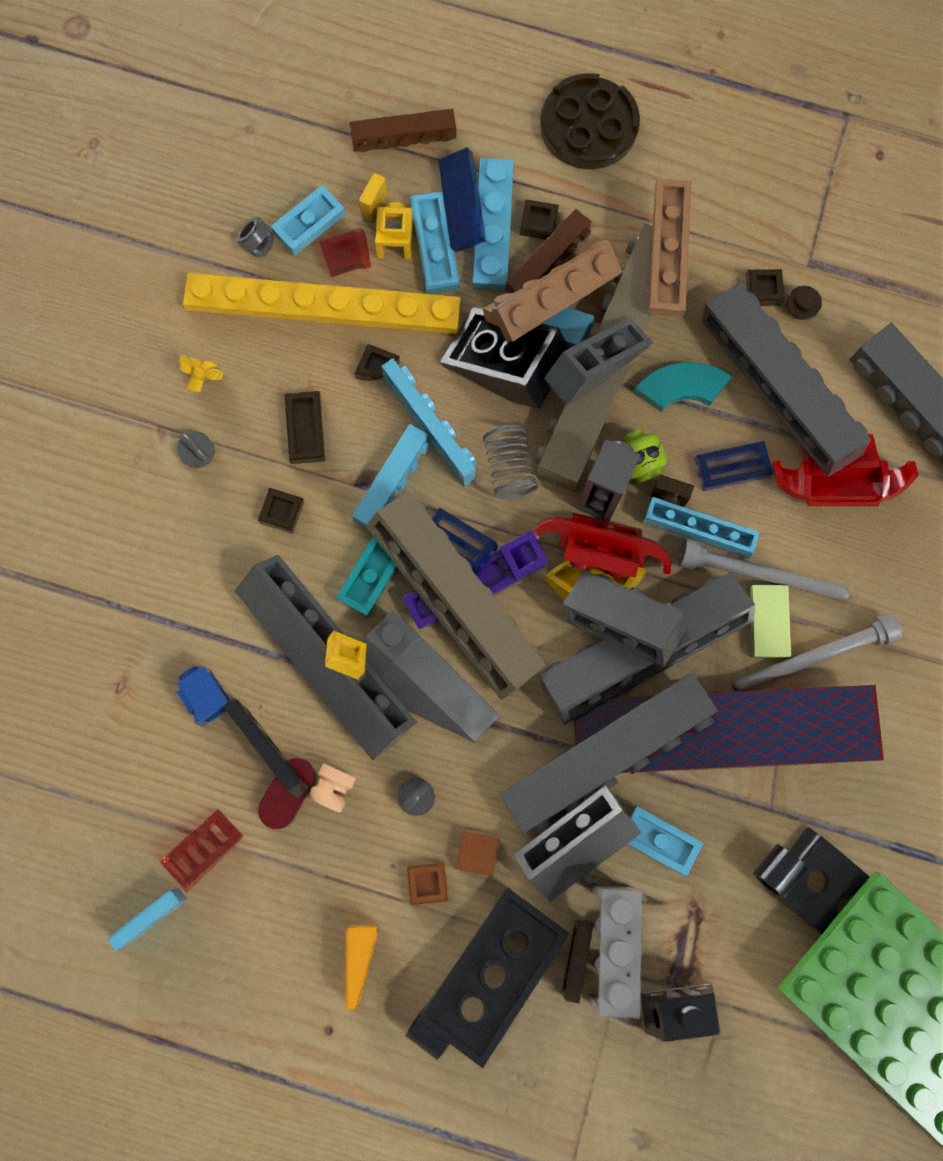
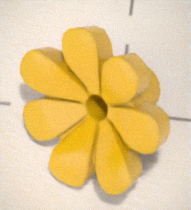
[179,355,224,392]

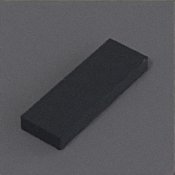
[223,698,308,799]

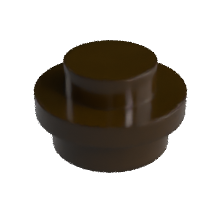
[786,286,822,320]

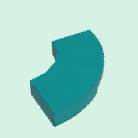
[634,362,732,412]

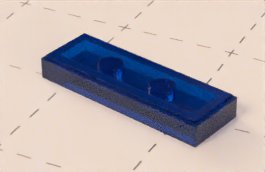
[438,147,486,253]

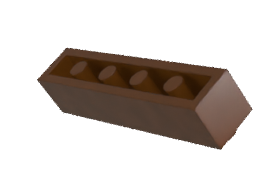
[350,109,456,152]
[505,208,592,293]

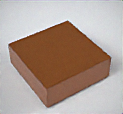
[456,831,500,877]
[407,862,448,905]

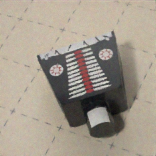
[640,984,720,1042]

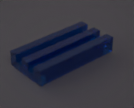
[694,441,774,491]
[431,507,498,575]

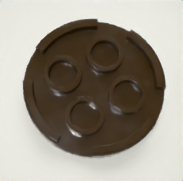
[540,73,640,169]

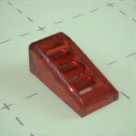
[159,809,243,893]

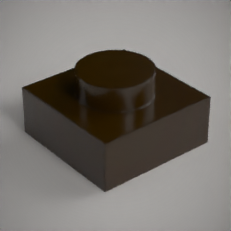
[650,474,694,507]

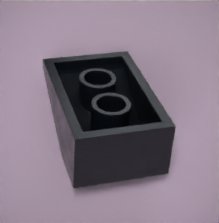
[440,307,569,409]

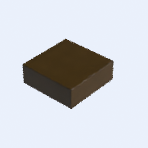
[519,199,559,240]
[746,269,785,306]
[258,488,305,534]

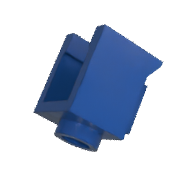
[176,666,231,727]

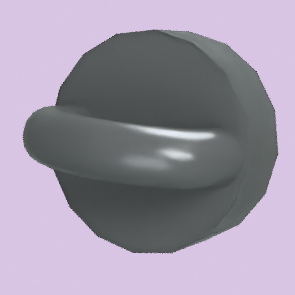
[237,217,273,257]
[177,431,215,468]
[398,778,435,816]

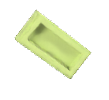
[750,585,791,659]

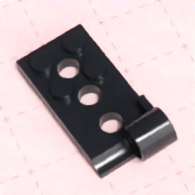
[753,827,870,935]
[405,887,570,1069]

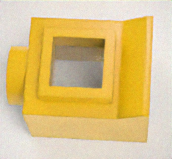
[375,202,413,260]

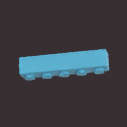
[352,424,430,529]
[643,497,760,558]

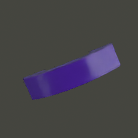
[403,531,549,630]

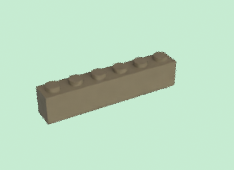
[366,491,546,700]

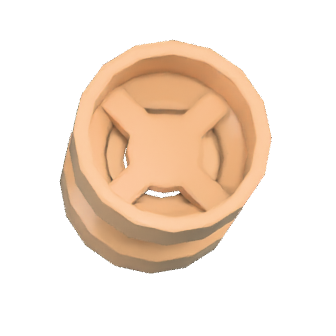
[307,763,357,813]

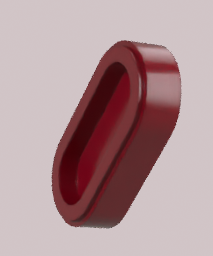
[258,758,316,829]

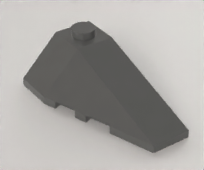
[363,610,500,742]

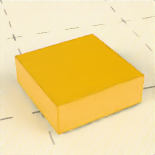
[359,173,387,223]
[325,631,367,679]

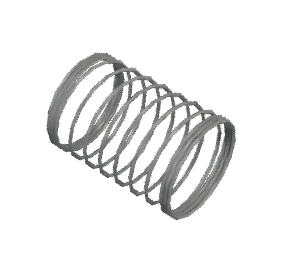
[483,425,538,499]

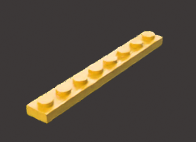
[183,273,461,334]

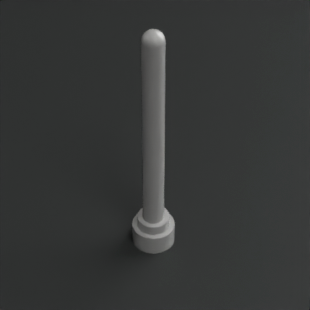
[679,539,850,600]
[733,613,902,691]

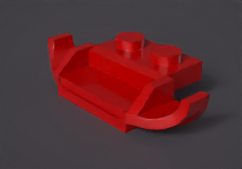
[773,434,919,507]
[533,512,671,578]

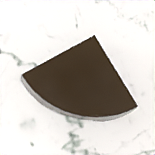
[355,344,400,381]

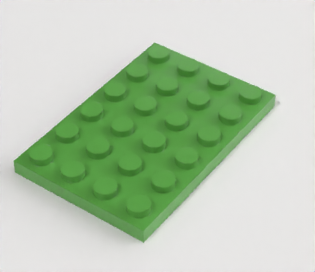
[776,871,943,1147]

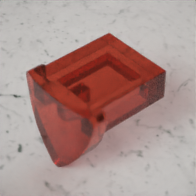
[319,227,371,277]

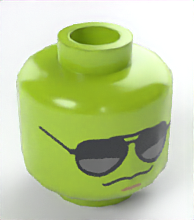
[623,428,667,483]

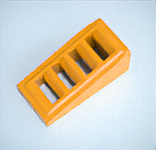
[345,924,379,1010]

